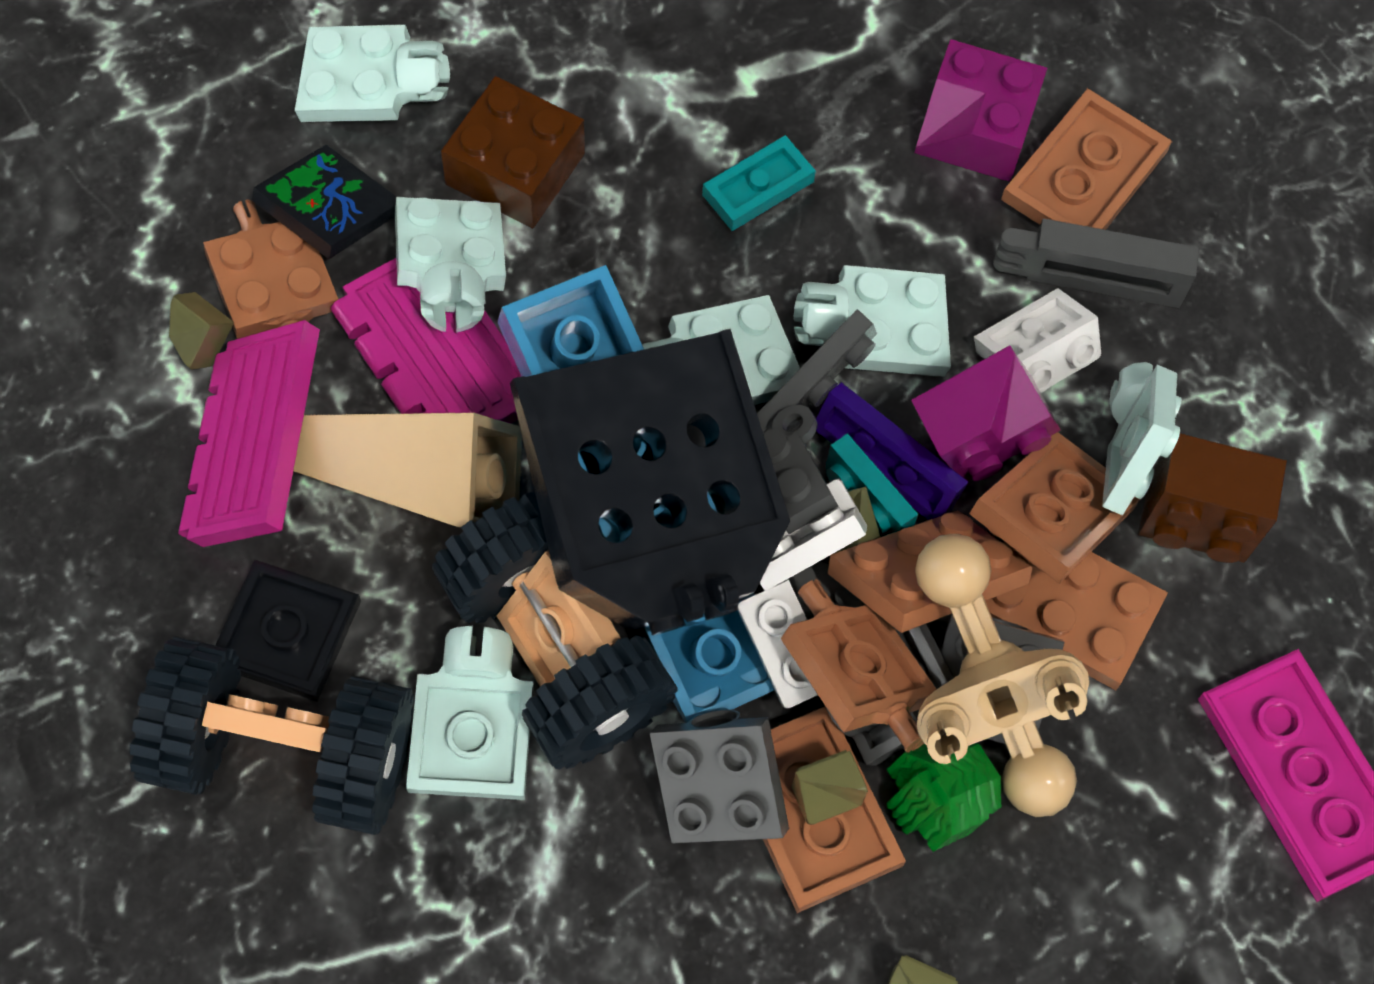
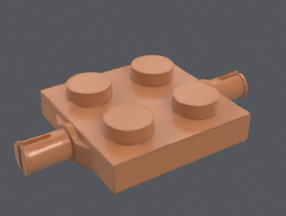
[203,199,339,339]
[781,579,937,752]

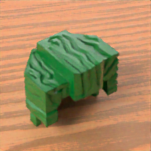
[886,743,1002,852]

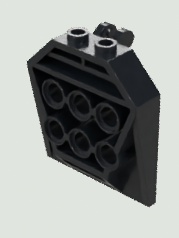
[510,328,790,636]

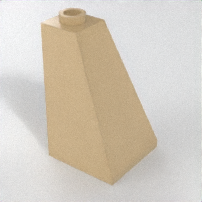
[293,413,522,528]

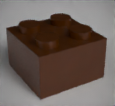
[441,76,585,229]
[1138,433,1287,563]

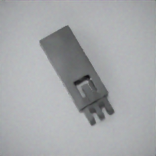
[993,218,1199,309]

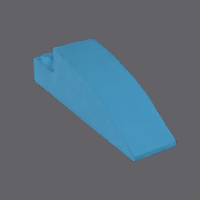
[497,265,774,723]

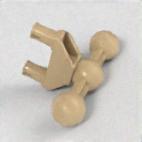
[915,534,1089,817]

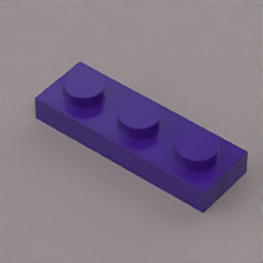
[816,382,969,520]

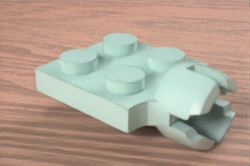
[295,25,450,122]
[395,197,506,333]
[794,265,951,377]
[642,295,800,405]
[1102,362,1182,515]
[406,626,534,800]

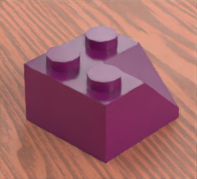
[914,39,1048,182]
[911,345,1061,481]

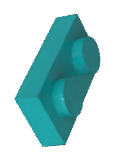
[702,135,816,231]
[825,433,918,537]

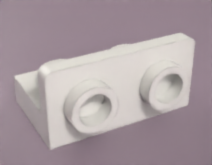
[974,288,1101,393]
[760,479,867,591]
[738,580,818,709]

